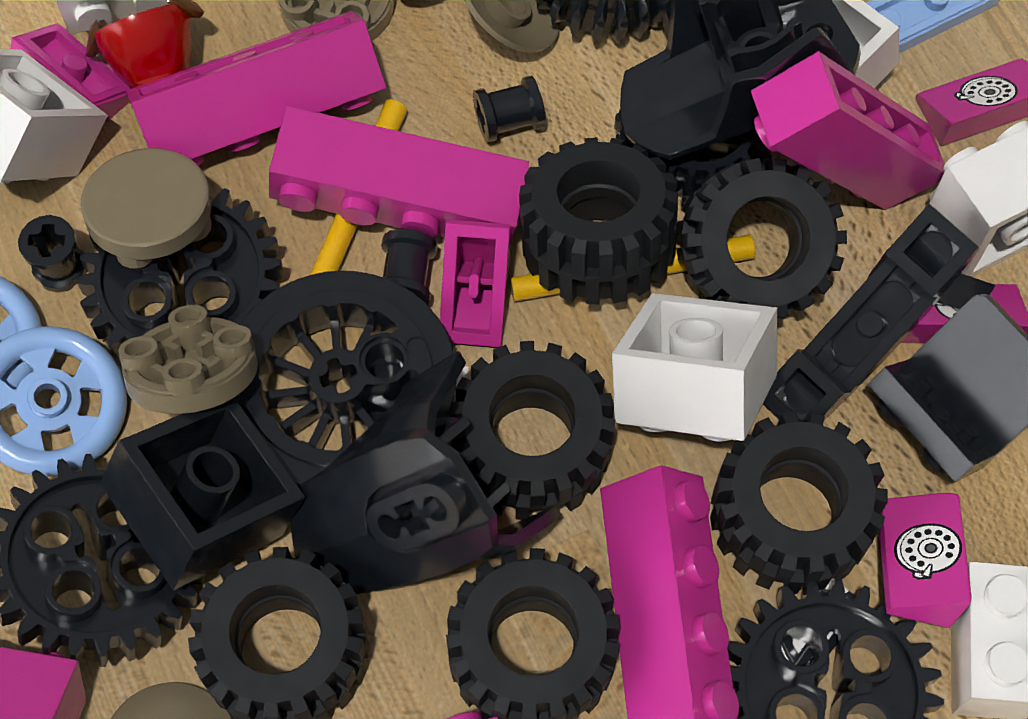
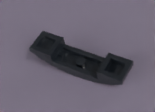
[763,204,980,422]

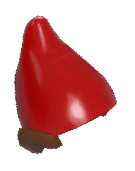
[85,0,205,89]

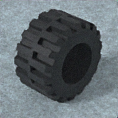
[519,137,678,305]
[676,158,847,318]
[449,341,616,520]
[710,412,888,594]
[188,547,369,719]
[446,548,621,719]

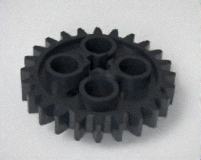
[77,188,285,357]
[0,454,204,667]
[727,579,944,719]

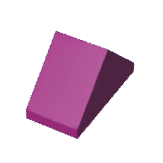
[440,219,510,347]

